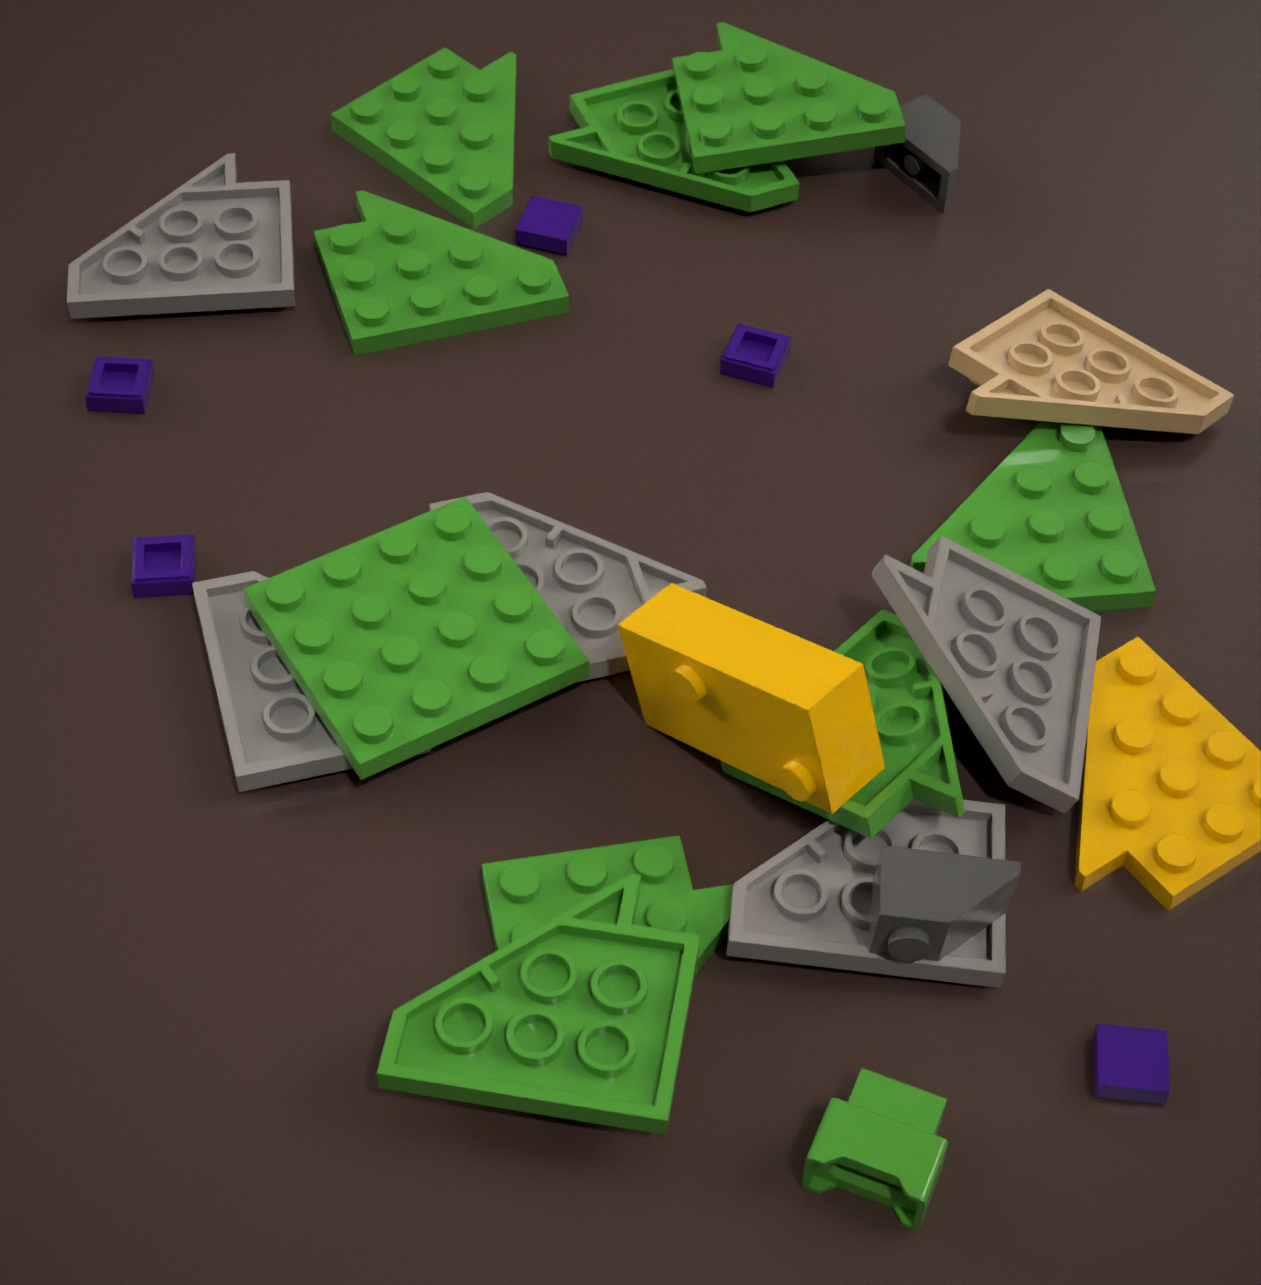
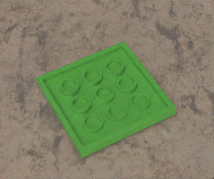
[244,497,589,780]

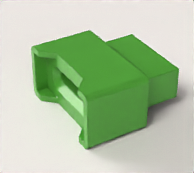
[802,1068,948,1231]

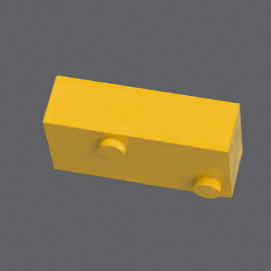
[617,583,885,814]

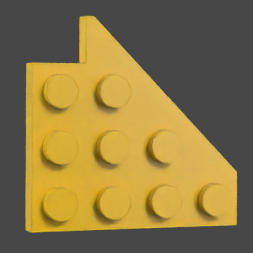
[1074,637,1261,911]

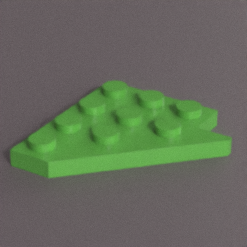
[672,22,906,174]
[331,47,517,229]
[549,69,800,213]
[314,190,569,356]
[910,421,1156,612]
[720,610,965,839]
[482,835,733,1114]
[377,873,701,1135]

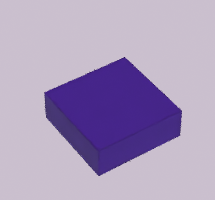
[515,196,583,255]
[720,323,791,388]
[85,356,155,414]
[131,534,196,598]
[1093,1023,1170,1105]

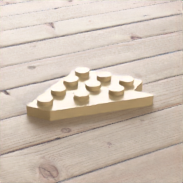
[948,289,1234,434]

